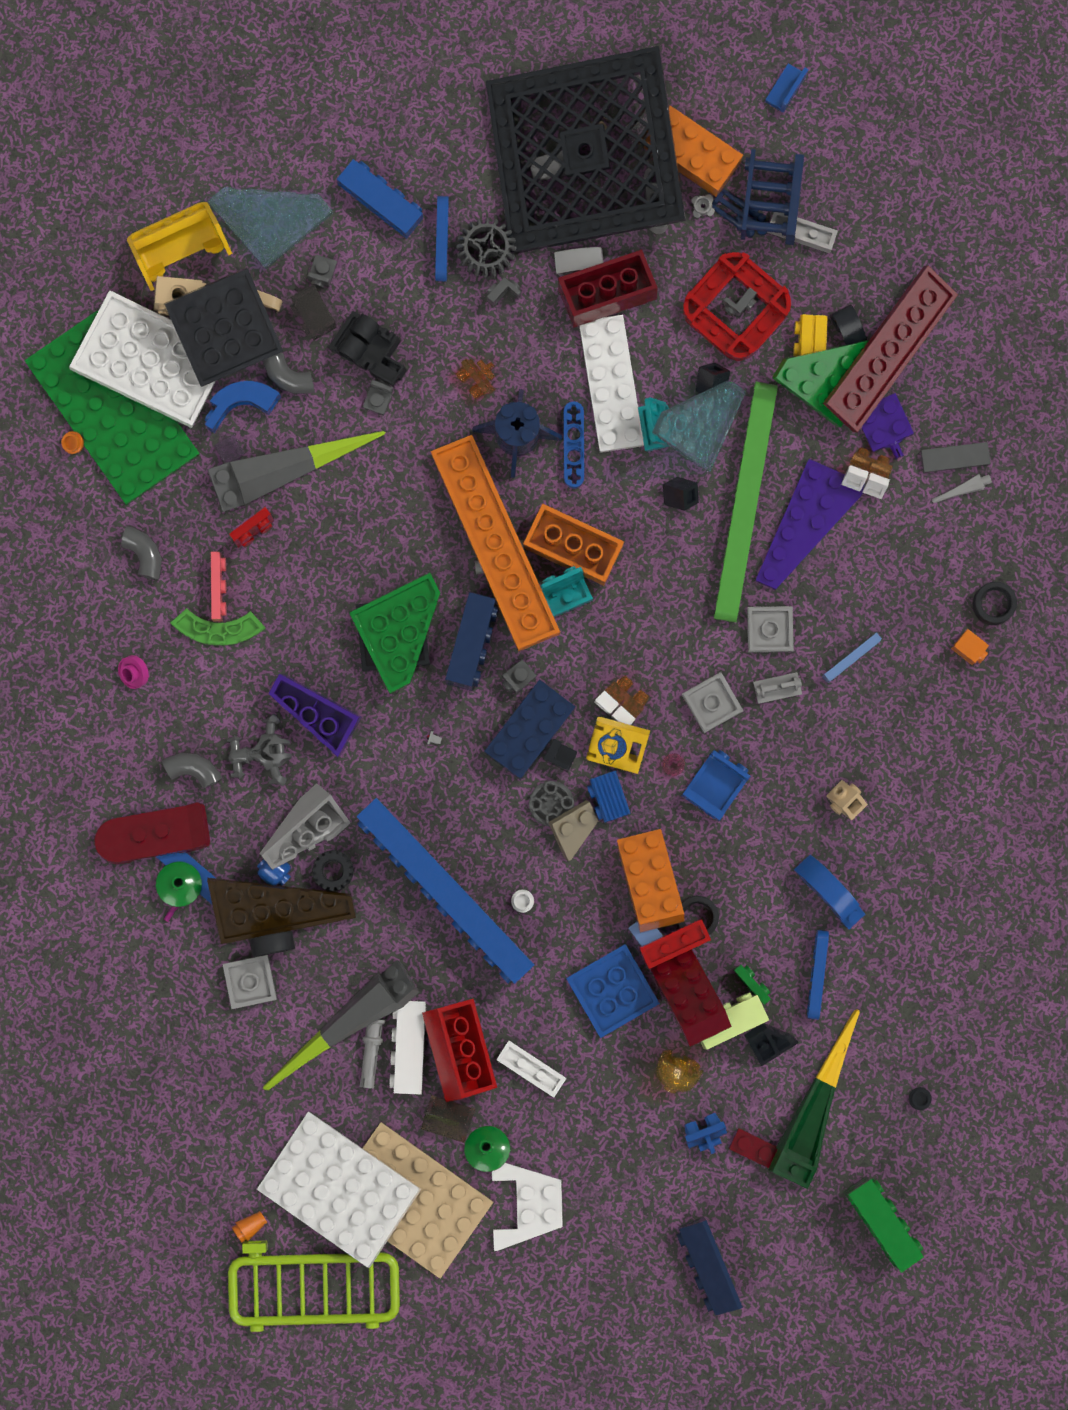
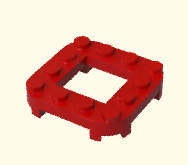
[683,252,791,361]

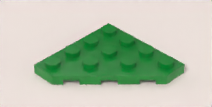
[772,340,869,428]
[349,573,441,694]

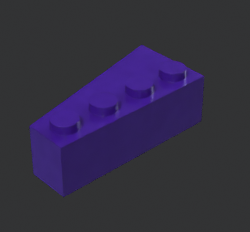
[269,674,362,757]

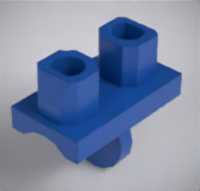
[684,1113,727,1155]

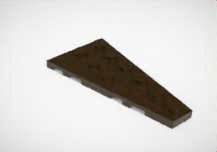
[207,877,356,944]

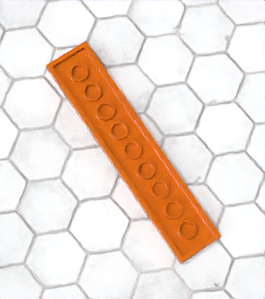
[431,435,560,652]

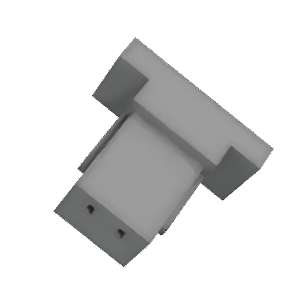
[427,731,442,745]

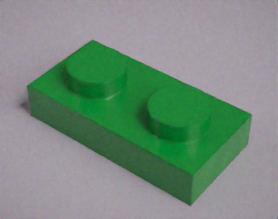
[733,964,771,1005]

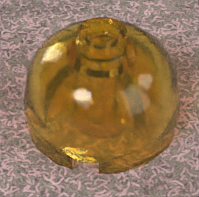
[656,1050,703,1093]

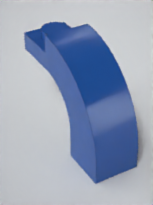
[205,381,281,433]
[794,854,865,930]

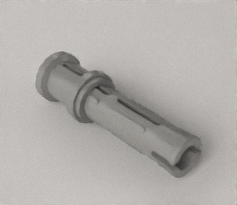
[359,1019,385,1088]

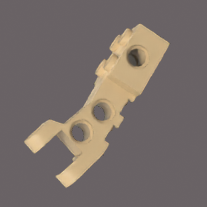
[153,276,282,316]

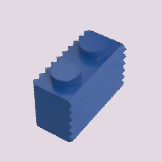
[587,771,631,823]

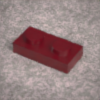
[729,1128,778,1168]

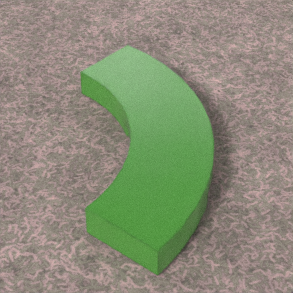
[170,608,266,646]

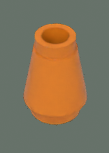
[232,1211,267,1243]

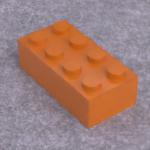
[644,106,743,197]
[523,503,624,586]
[617,829,684,933]

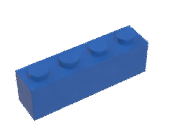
[337,159,423,239]

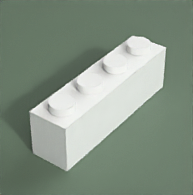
[390,1001,426,1094]

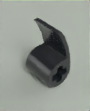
[830,304,867,345]

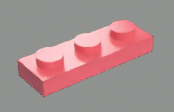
[211,552,227,622]

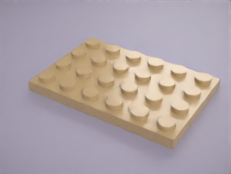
[362,1122,493,1279]

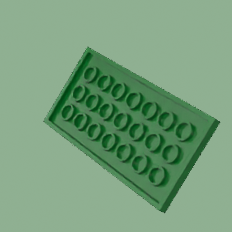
[24,310,200,506]

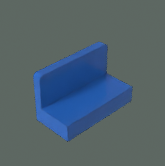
[765,63,809,113]

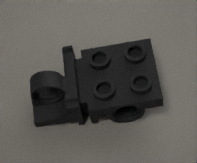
[329,311,407,386]

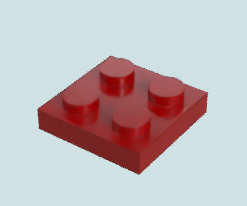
[229,507,274,548]

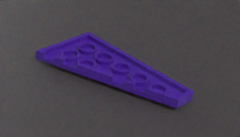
[755,459,865,590]

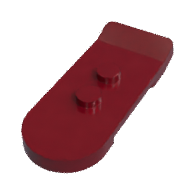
[95,802,210,864]

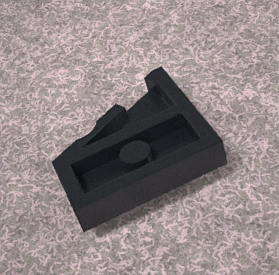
[744,1023,798,1066]

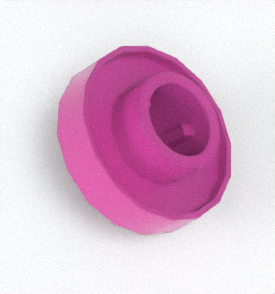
[118,655,149,689]

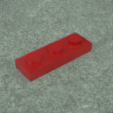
[639,919,711,969]

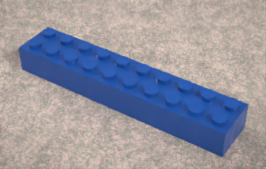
[356,798,534,984]

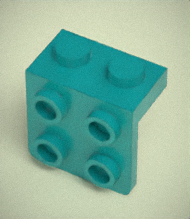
[638,397,674,452]
[540,566,593,618]

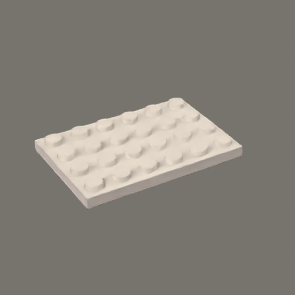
[69,291,216,428]
[257,1112,421,1268]

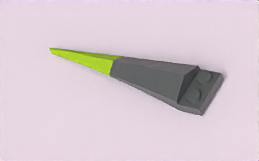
[207,431,386,512]
[263,960,419,1090]

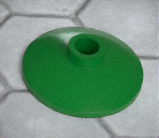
[156,862,202,907]
[464,1126,510,1172]

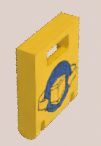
[586,717,650,774]

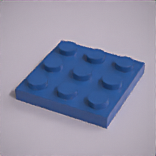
[566,944,660,1038]

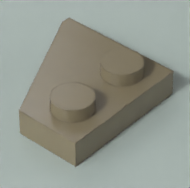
[548,800,598,861]

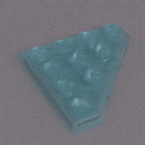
[208,187,333,270]
[652,381,746,472]

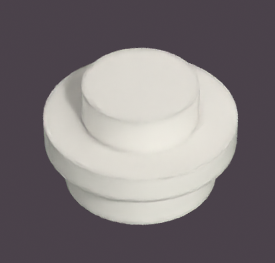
[511,890,534,913]

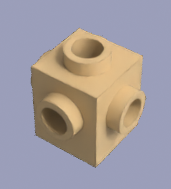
[827,780,868,820]

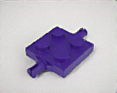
[861,393,914,460]

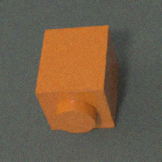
[951,629,989,665]

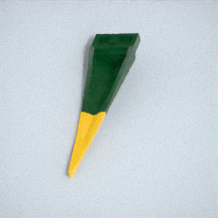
[768,1009,860,1189]

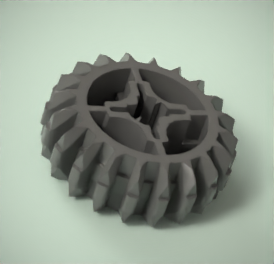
[456,218,517,279]

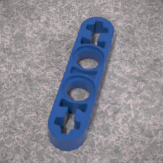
[435,196,449,282]
[564,401,584,489]
[807,930,829,1020]

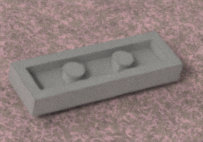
[768,212,838,253]

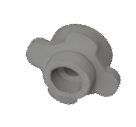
[692,194,715,218]

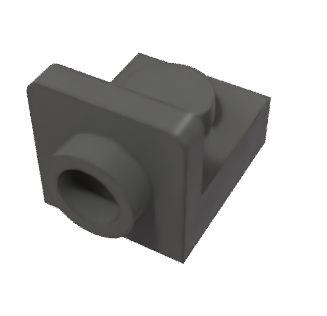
[307,255,337,289]
[363,379,393,416]
[502,659,537,694]

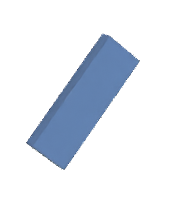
[822,633,882,683]

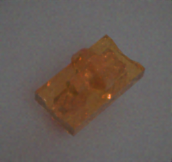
[456,359,496,399]

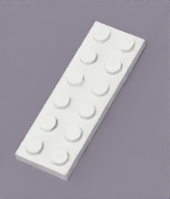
[579,315,644,453]

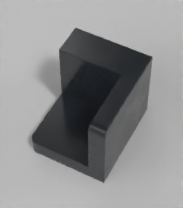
[696,362,730,400]
[663,477,699,511]
[544,739,577,772]

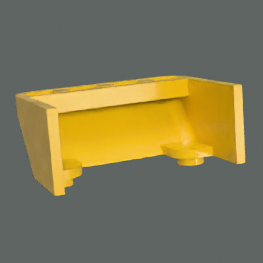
[127,202,232,291]

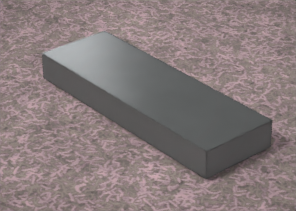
[920,442,991,473]

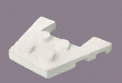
[492,1163,562,1251]

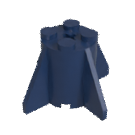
[473,389,562,478]

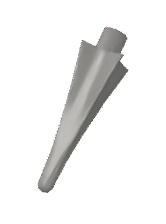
[932,474,992,503]

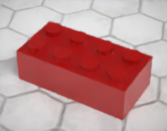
[422,999,497,1102]

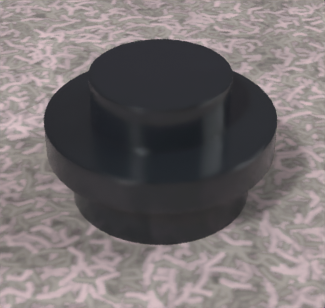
[908,1087,932,1110]

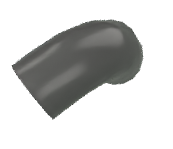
[263,353,315,394]
[121,526,162,581]
[162,752,223,789]

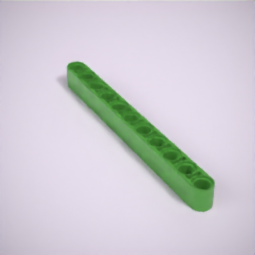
[714,381,778,623]

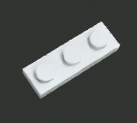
[496,1041,566,1097]

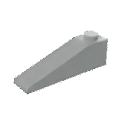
[259,784,351,870]

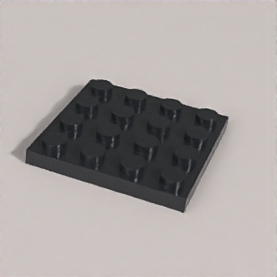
[164,267,283,387]

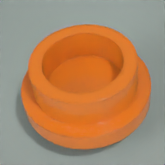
[61,431,84,454]

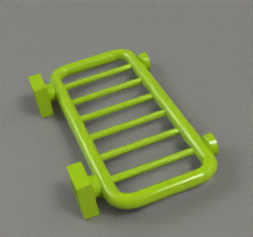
[228,1240,400,1332]

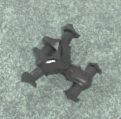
[227,714,292,786]

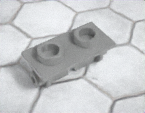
[753,672,802,704]

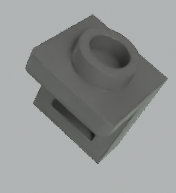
[486,277,521,307]
[721,288,757,318]

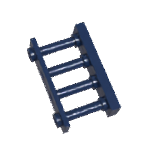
[737,149,804,245]

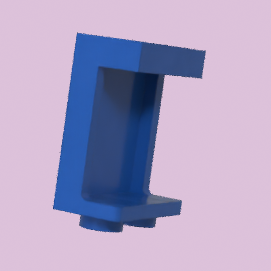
[681,750,751,822]

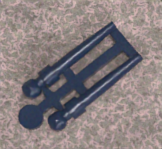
[712,189,768,238]

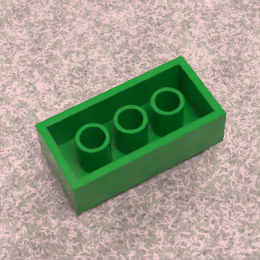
[843,1176,924,1273]

